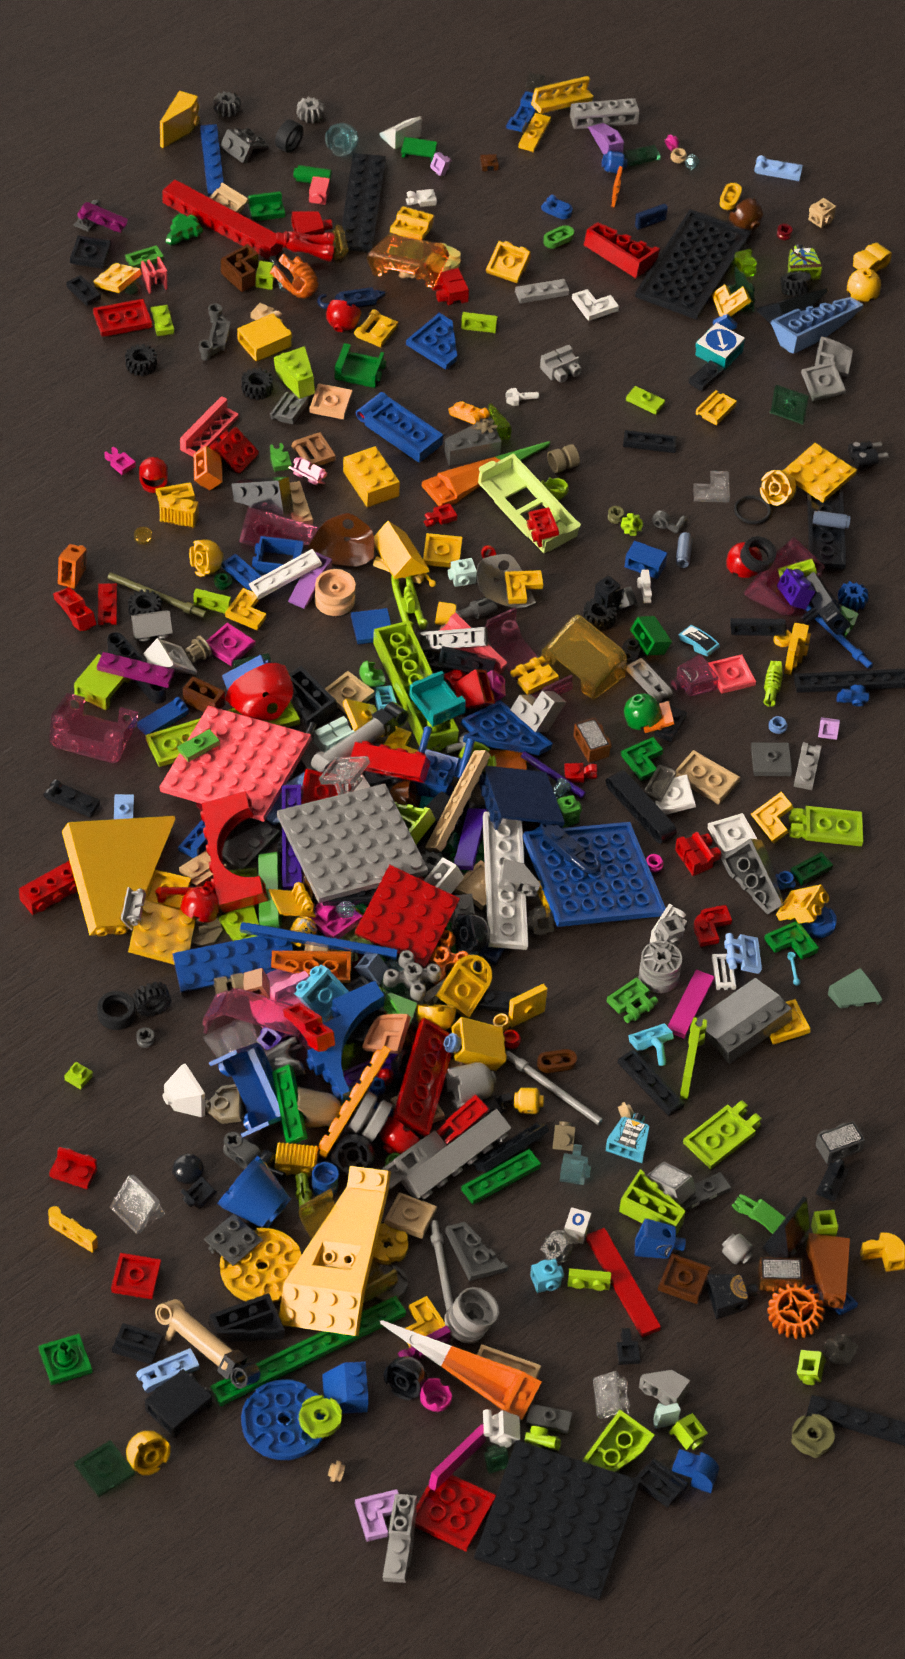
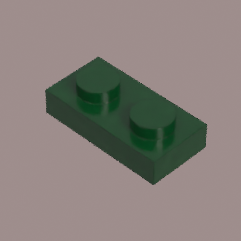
[790,852,833,885]

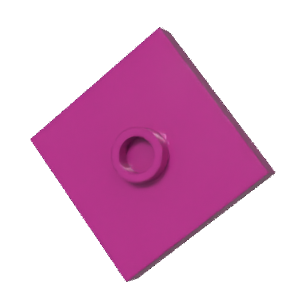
[207,623,255,666]

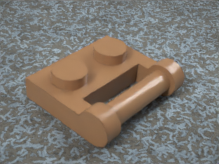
[291,432,336,470]

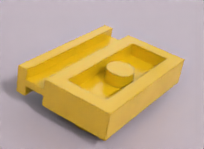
[696,390,737,425]

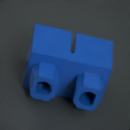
[414,766,453,798]

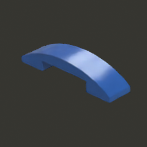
[506,91,541,132]

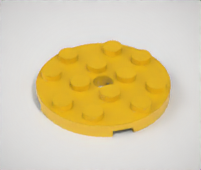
[220,1228,302,1303]

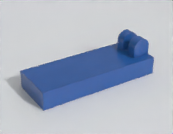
[137,697,189,735]

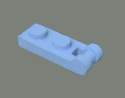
[754,156,803,181]
[136,1348,200,1393]

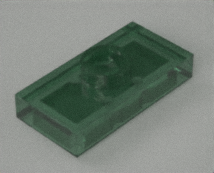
[624,145,661,166]

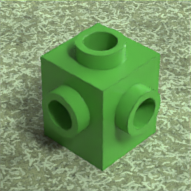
[557,795,582,828]

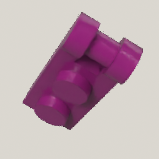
[77,202,128,233]

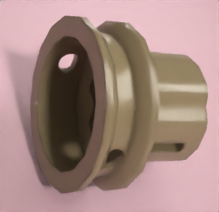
[185,636,212,662]

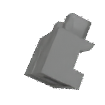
[540,345,582,383]

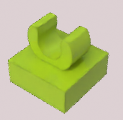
[64,1062,93,1090]

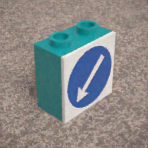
[695,323,745,370]

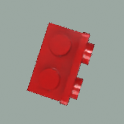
[526,507,559,548]
[49,1147,97,1190]

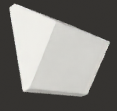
[379,116,422,149]

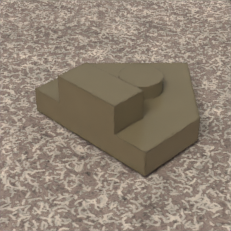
[205,1084,244,1124]

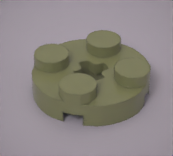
[791,1414,835,1458]

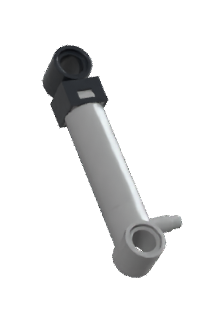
[311,702,409,776]

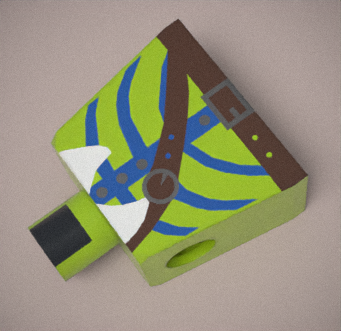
[788,244,822,280]

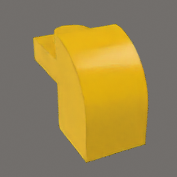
[860,1233,905,1272]

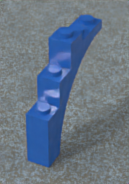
[306,981,384,1104]

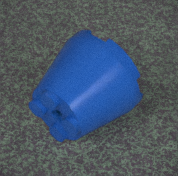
[217,1156,291,1228]

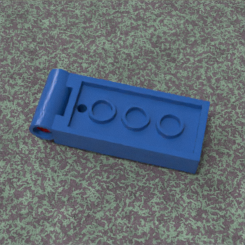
[356,392,443,463]

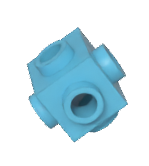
[530,1259,564,1293]

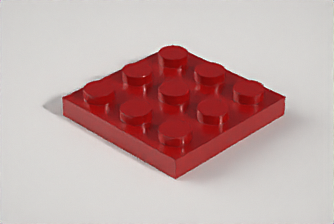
[415,1475,496,1552]

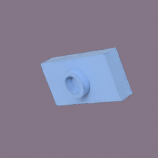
[114,794,134,819]

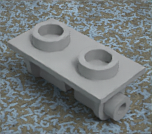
[121,887,146,930]

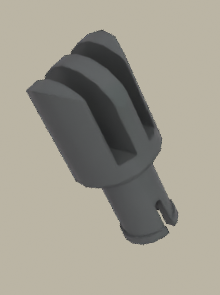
[456,597,498,620]

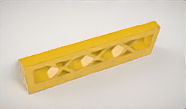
[531,76,594,114]

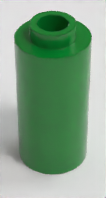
[293,165,332,184]

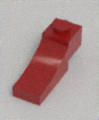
[53,587,97,631]
[283,1003,335,1052]

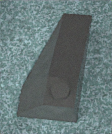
[721,838,784,915]

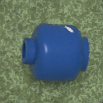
[602,151,627,174]

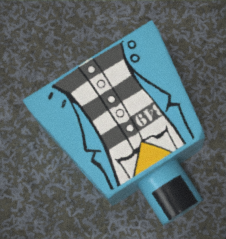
[606,1113,649,1163]

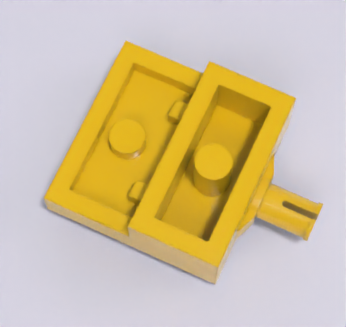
[390,206,434,241]

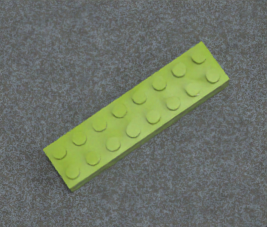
[373,621,459,751]

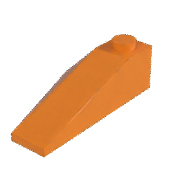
[271,951,351,983]

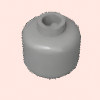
[722,1234,753,1264]

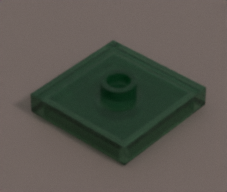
[770,385,809,424]
[74,1440,135,1497]

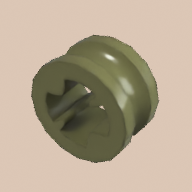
[608,506,624,524]

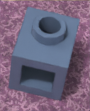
[355,954,389,985]

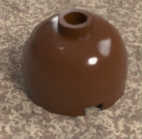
[729,198,763,230]
[390,780,419,808]

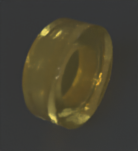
[134,527,152,544]

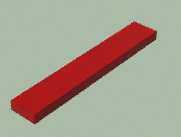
[586,1228,661,1337]

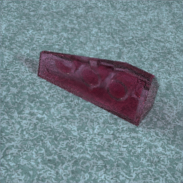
[239,506,318,547]

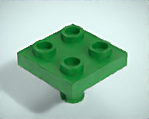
[38,1334,92,1385]

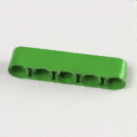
[258,851,282,928]

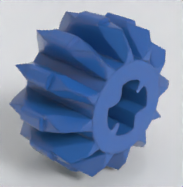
[838,581,869,611]

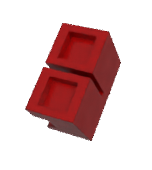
[431,268,469,306]
[675,832,721,876]

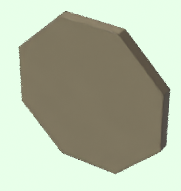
[191,917,223,947]

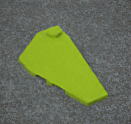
[582,1410,655,1472]

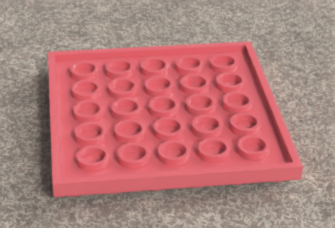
[160,706,312,822]

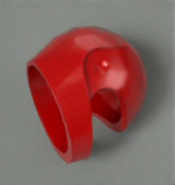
[139,457,168,493]

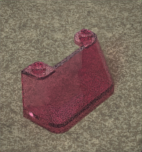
[743,537,825,616]

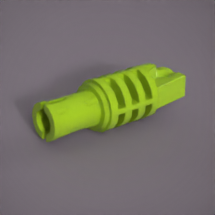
[764,661,783,707]

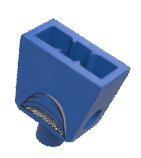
[635,1218,686,1259]

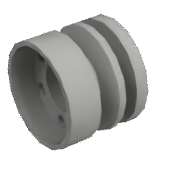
[638,941,682,994]
[444,1287,499,1344]

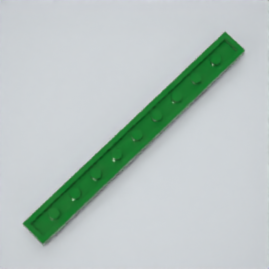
[210,1296,406,1407]

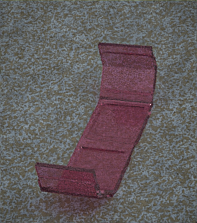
[485,607,573,699]
[203,988,311,1050]

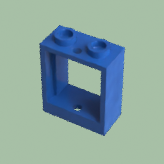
[252,536,304,580]

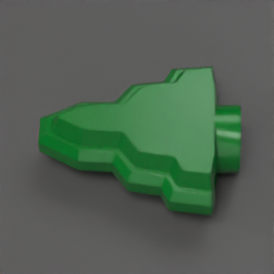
[166,213,204,246]

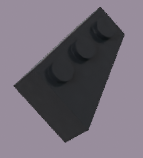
[289,666,338,729]
[208,1293,285,1342]

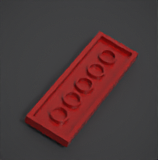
[393,1018,452,1137]

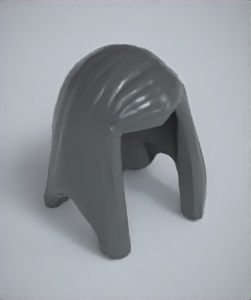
[264,1037,308,1076]

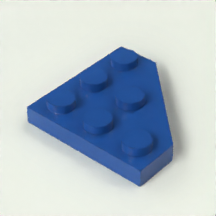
[406,313,457,370]

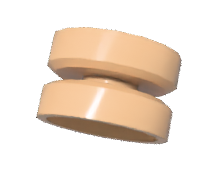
[315,569,356,616]

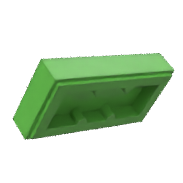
[177,729,220,762]

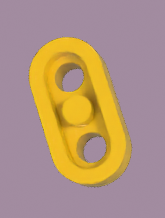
[720,183,742,210]

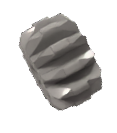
[297,97,324,123]

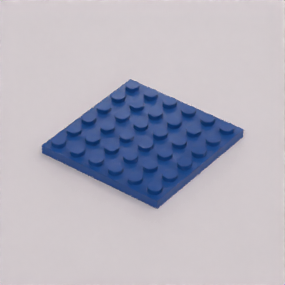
[522,822,666,927]

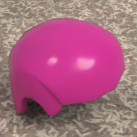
[420,1378,453,1412]

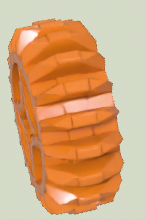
[768,1283,824,1339]

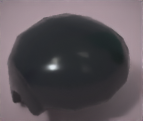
[172,1153,204,1184]

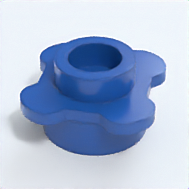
[775,871,796,890]

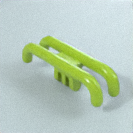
[391,576,428,630]

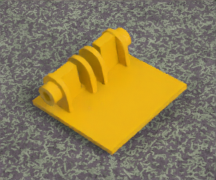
[268,882,316,918]

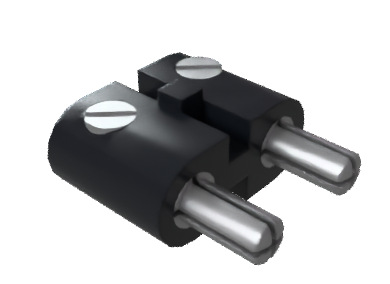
[848,440,889,467]

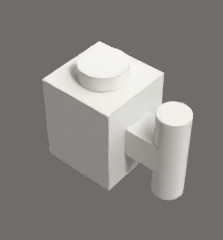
[483,1409,520,1448]

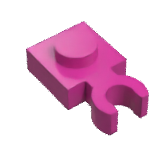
[105,447,136,475]

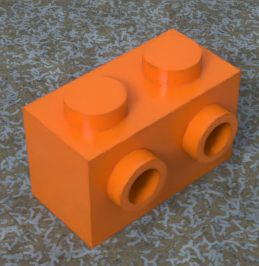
[193,446,222,491]

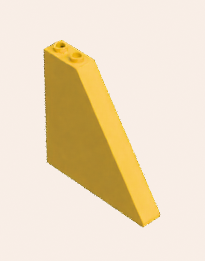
[62,816,175,937]

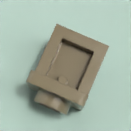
[553,1121,575,1151]

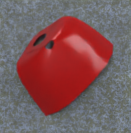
[225,663,293,720]

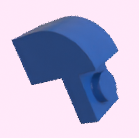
[672,1449,719,1493]

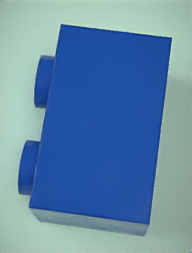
[625,541,668,579]

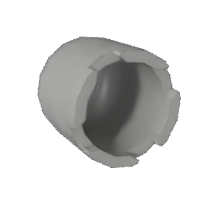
[445,1062,496,1108]

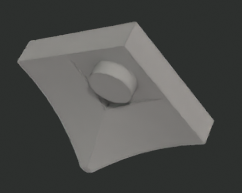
[814,337,853,377]

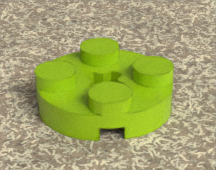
[299,1395,342,1439]

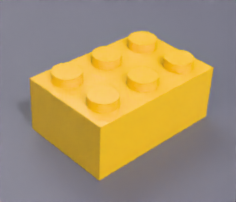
[343,446,400,508]

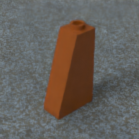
[806,1233,850,1309]

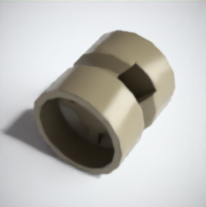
[547,444,580,473]
[214,973,247,1003]

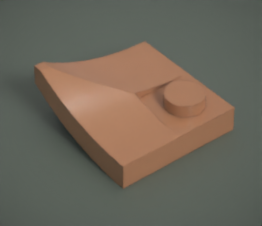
[362,1014,411,1054]

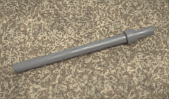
[506,1051,603,1125]
[430,1220,453,1312]

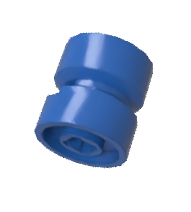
[312,1162,339,1200]

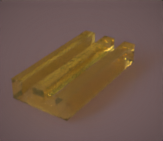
[332,225,349,261]

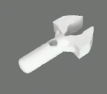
[505,388,539,406]

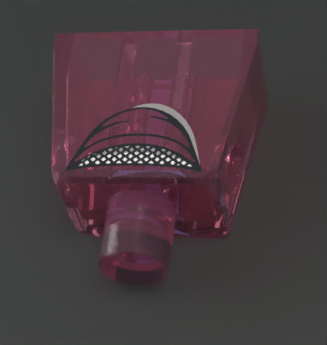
[671,654,719,696]

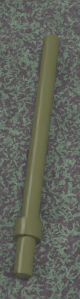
[108,572,207,618]

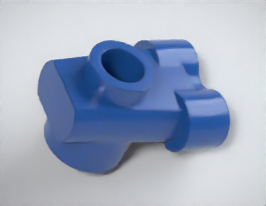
[837,685,869,707]

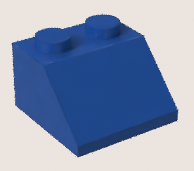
[322,1362,368,1413]

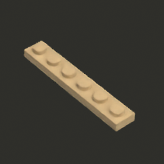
[425,750,491,852]

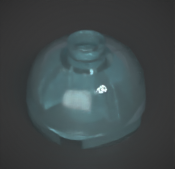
[325,122,359,157]

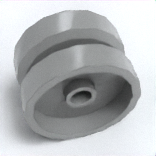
[346,1091,393,1143]

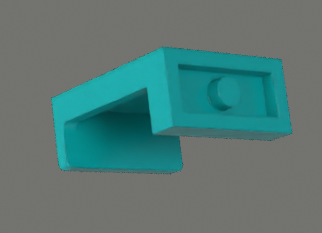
[410,671,466,727]

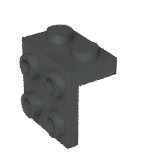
[220,128,270,163]

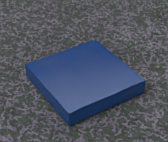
[351,608,391,644]

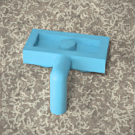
[628,1023,674,1066]

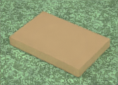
[672,750,740,804]

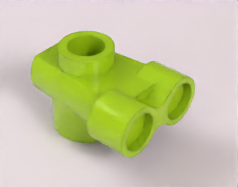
[525,1426,561,1451]

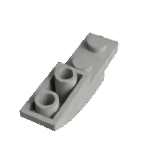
[381,1131,447,1190]
[383,1494,417,1583]

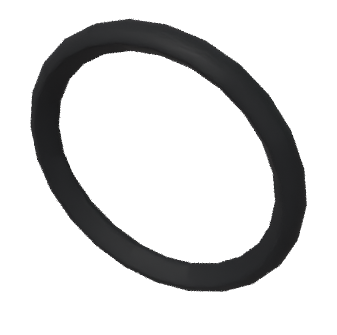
[734,495,772,524]

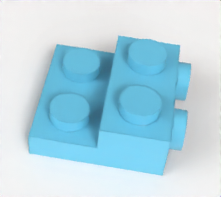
[294,965,349,1023]

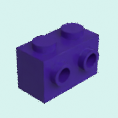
[777,568,816,609]

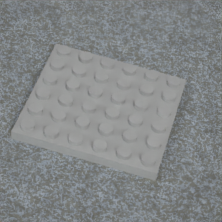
[277,784,428,903]

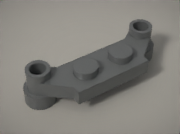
[199,303,231,361]

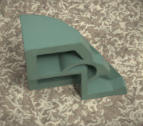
[828,968,882,1008]

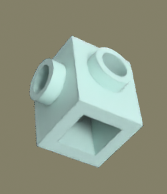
[448,558,477,587]

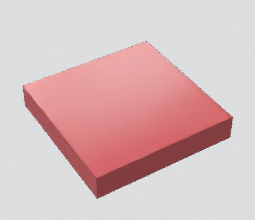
[708,654,756,694]

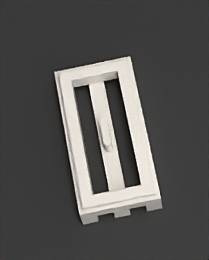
[712,954,736,990]

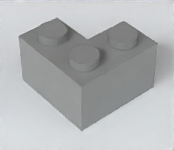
[510,691,566,732]

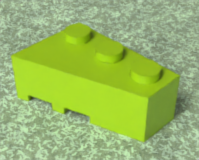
[619,1169,685,1235]

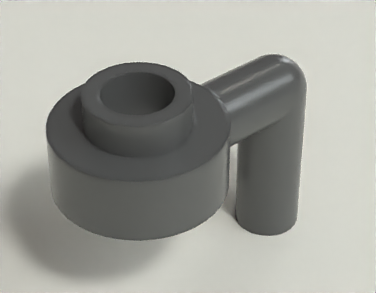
[652,511,688,534]

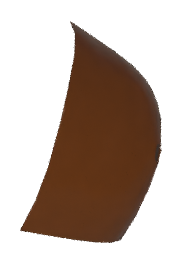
[307,513,374,566]

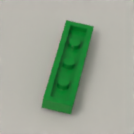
[272,1064,308,1144]
[461,1149,541,1205]

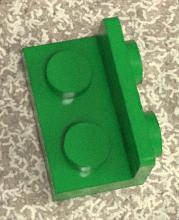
[248,192,285,221]

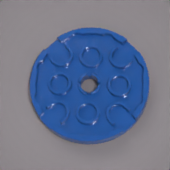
[241,1380,326,1460]

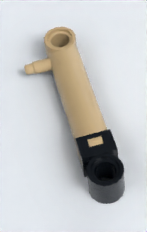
[155,1299,260,1388]

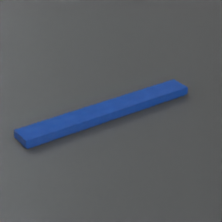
[240,922,397,960]

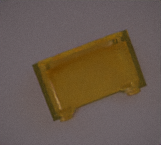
[541,614,627,700]

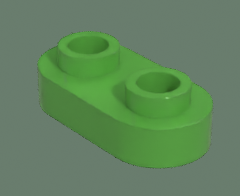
[543,225,574,248]

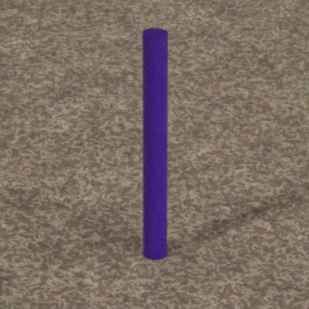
[521,751,586,798]

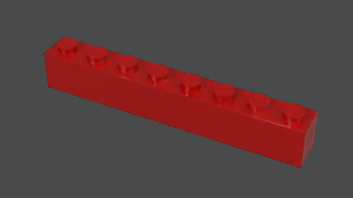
[163,180,283,261]

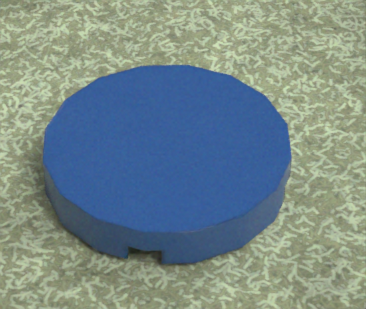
[800,905,837,938]

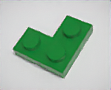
[621,737,663,781]
[764,921,819,960]

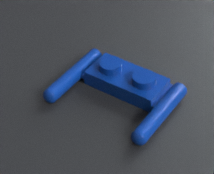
[418,726,475,778]

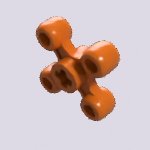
[427,930,470,986]

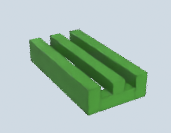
[125,245,164,269]

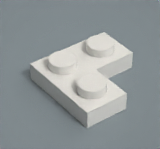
[572,289,619,321]

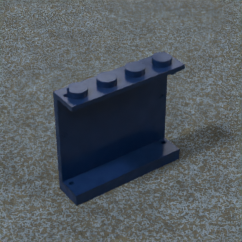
[478,766,565,830]

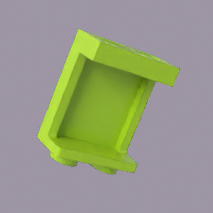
[74,654,130,710]

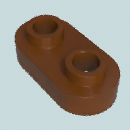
[537,1049,577,1073]

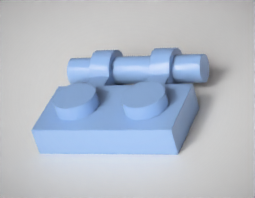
[724,933,762,974]

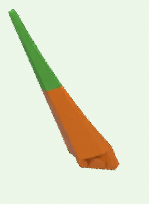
[422,441,550,506]

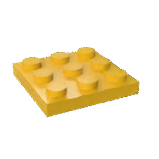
[783,443,857,503]
[128,900,196,965]

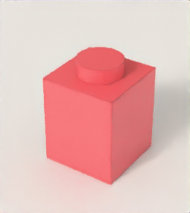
[309,176,330,205]

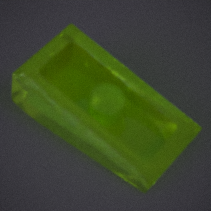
[488,403,512,440]

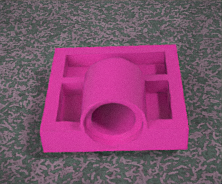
[309,902,363,939]

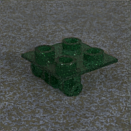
[728,267,756,312]

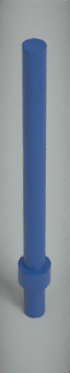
[804,604,873,669]

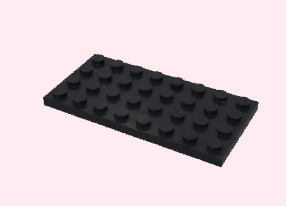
[635,209,751,320]

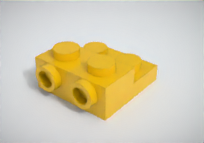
[486,241,531,283]
[784,623,811,675]
[776,885,829,924]

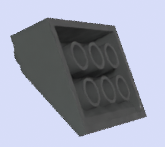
[696,978,792,1064]

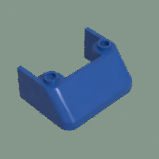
[209,1043,282,1137]

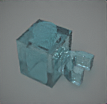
[560,1144,591,1185]

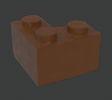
[221,244,258,292]

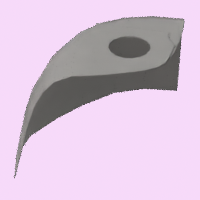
[477,554,536,608]

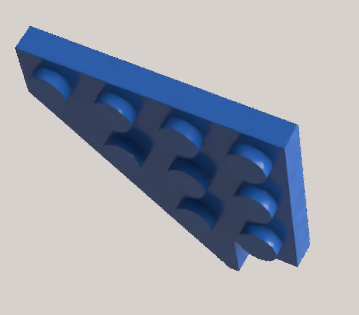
[460,700,553,756]

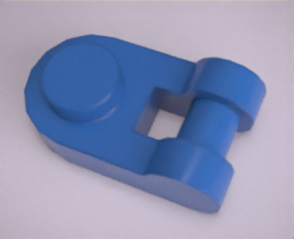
[541,195,573,219]

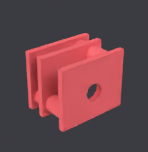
[141,257,167,294]

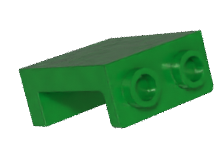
[334,343,387,388]

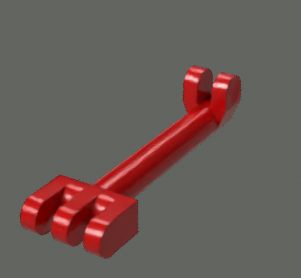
[155,881,216,903]

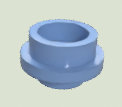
[768,716,787,734]
[444,1033,461,1053]

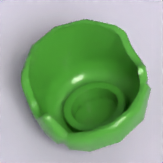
[359,660,386,688]

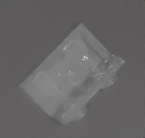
[593,1371,630,1419]

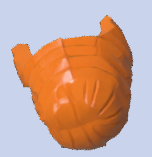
[270,253,318,298]

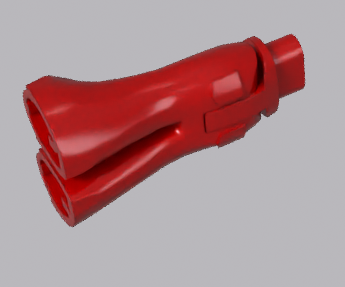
[276,231,334,262]

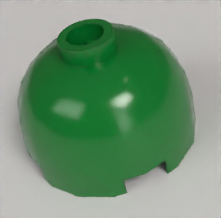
[624,693,662,730]

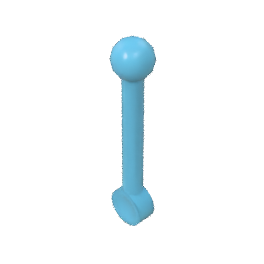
[787,952,801,986]

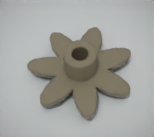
[475,419,498,434]

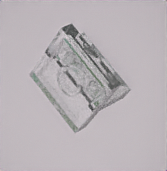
[319,756,370,795]
[110,1175,165,1234]

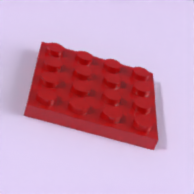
[354,864,460,968]

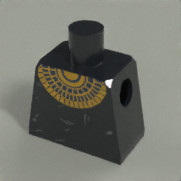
[706,1274,758,1319]

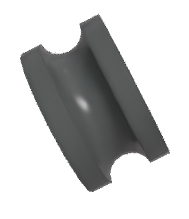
[136,1027,154,1048]

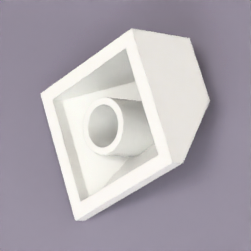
[143,638,197,675]
[163,1064,205,1117]

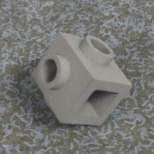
[654,914,686,946]

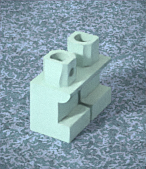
[314,716,355,753]

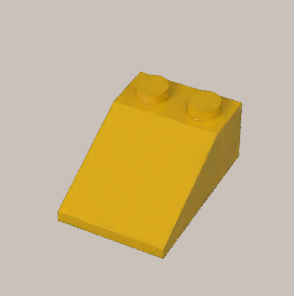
[160,91,200,148]

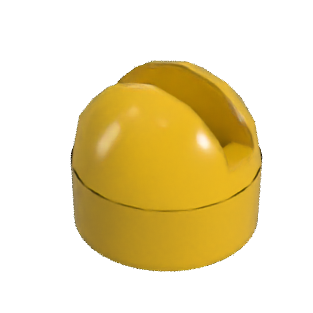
[493,1014,510,1031]

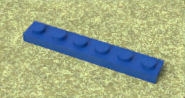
[200,124,224,198]

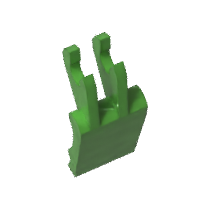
[732,1194,785,1234]

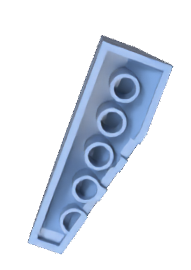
[771,297,864,354]

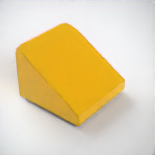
[435,602,457,625]

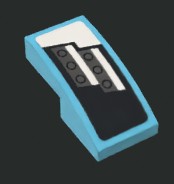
[678,625,720,657]

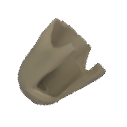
[297,1087,342,1129]

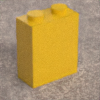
[238,313,293,362]
[451,1017,507,1071]

